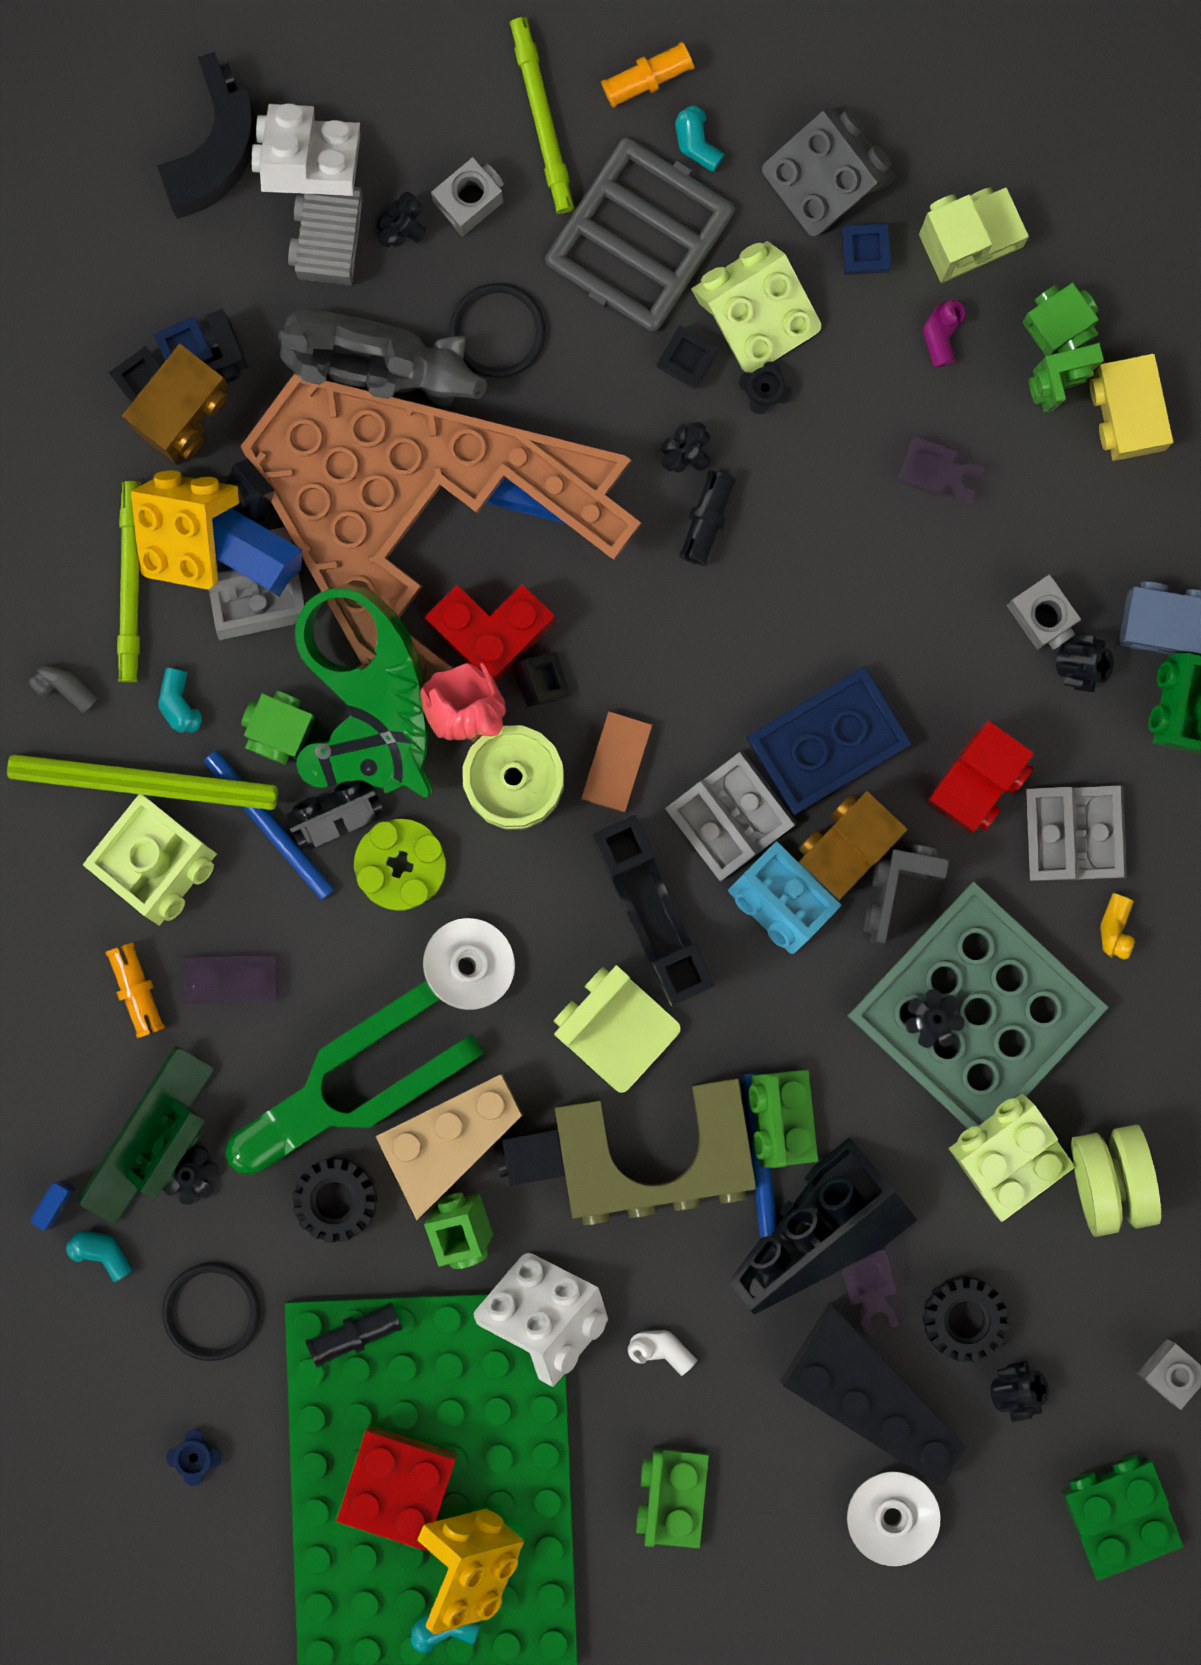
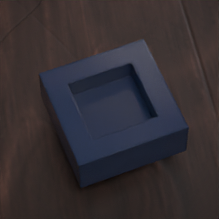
[841,223,891,275]
[153,315,215,364]

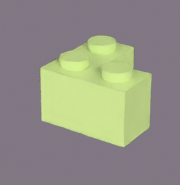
[919,187,1029,283]

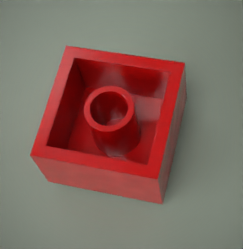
[336,1425,458,1551]

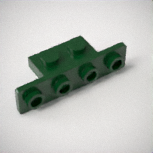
[78,1046,213,1223]

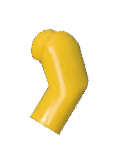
[1100,893,1135,960]

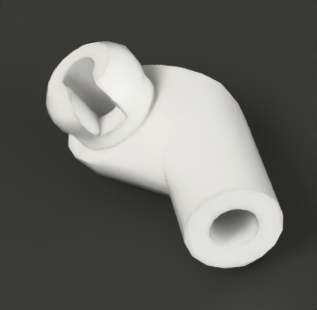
[628,1330,698,1376]

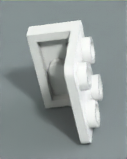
[474,1253,608,1387]

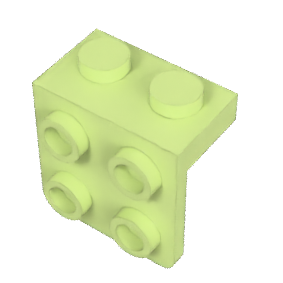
[691,241,821,373]
[554,965,680,1092]

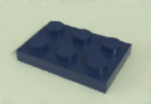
[746,666,912,816]

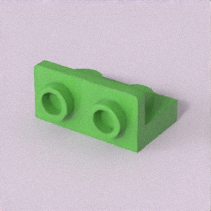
[1029,343,1104,413]
[748,1070,818,1168]
[636,1448,709,1549]

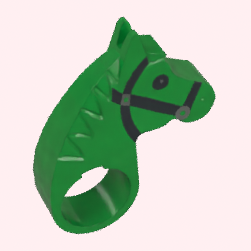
[295,584,433,797]

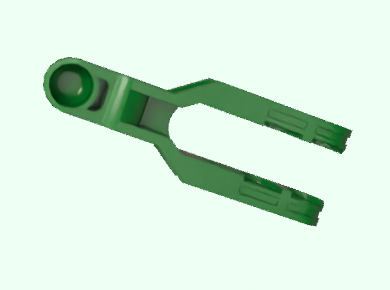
[225,981,485,1175]

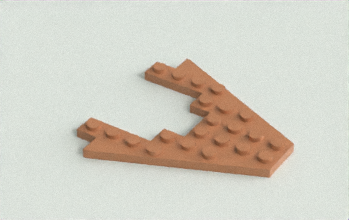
[240,373,643,743]

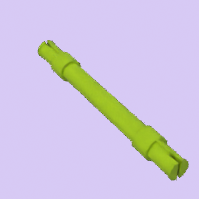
[509,17,575,214]
[117,481,141,683]

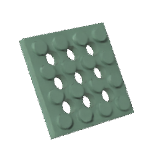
[847,881,1109,1129]

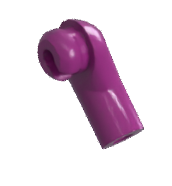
[923,300,966,369]

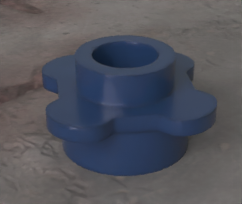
[166,1429,222,1486]

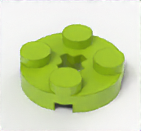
[354,819,446,911]

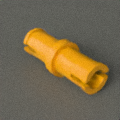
[600,42,695,108]
[105,942,165,1038]

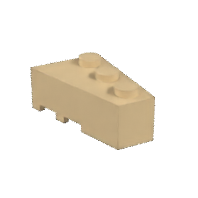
[376,1074,523,1220]

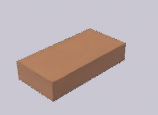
[581,711,652,813]

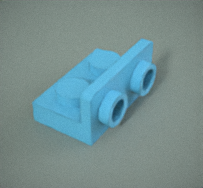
[728,841,842,954]

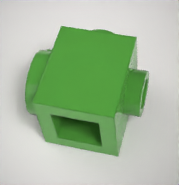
[1022,282,1099,356]
[241,690,316,765]
[424,1192,494,1269]

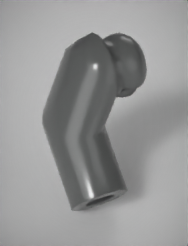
[29,665,98,713]

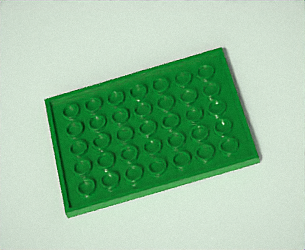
[285,1293,577,1665]

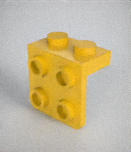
[131,470,239,589]
[418,1508,524,1634]

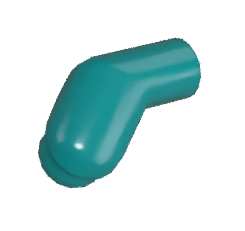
[158,668,202,733]
[66,1230,134,1283]
[410,1614,481,1653]

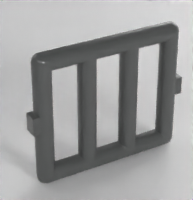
[545,138,735,332]

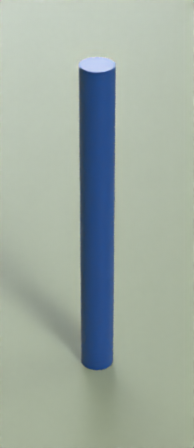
[203,750,335,901]
[743,1073,777,1238]

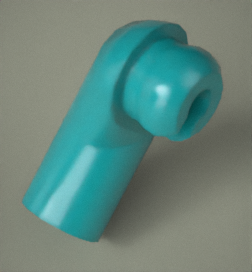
[675,105,725,173]

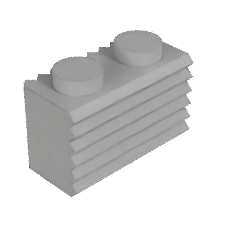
[288,187,363,286]

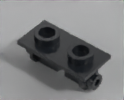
[286,780,385,850]

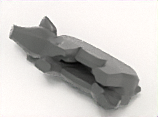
[278,309,488,410]

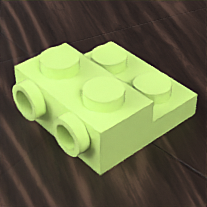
[83,794,217,926]
[948,1093,1075,1222]

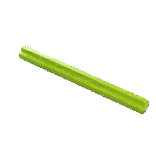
[7,755,278,810]

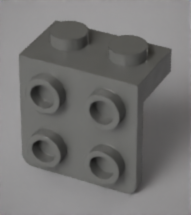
[762,106,897,236]
[863,845,949,944]

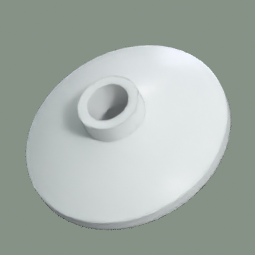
[423,918,515,1010]
[847,1471,940,1566]

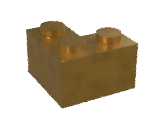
[122,344,228,465]
[798,791,908,901]

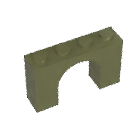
[555,1078,756,1225]

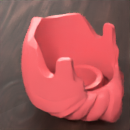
[420,663,506,740]

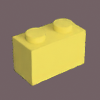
[1090,354,1173,461]

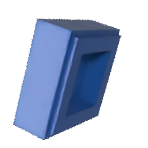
[30,1181,76,1231]

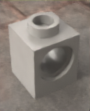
[431,157,504,237]
[1006,574,1081,650]
[1137,1339,1201,1410]

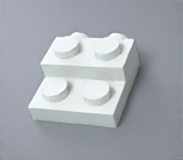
[252,104,360,196]

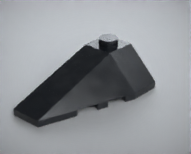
[728,1137,917,1315]

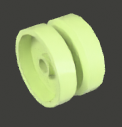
[463,725,564,830]
[1071,1124,1161,1237]

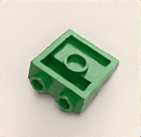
[1148,653,1201,753]
[1061,1455,1184,1581]

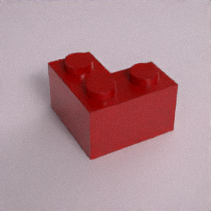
[425,584,556,683]
[925,720,1034,834]

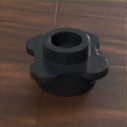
[739,361,792,414]

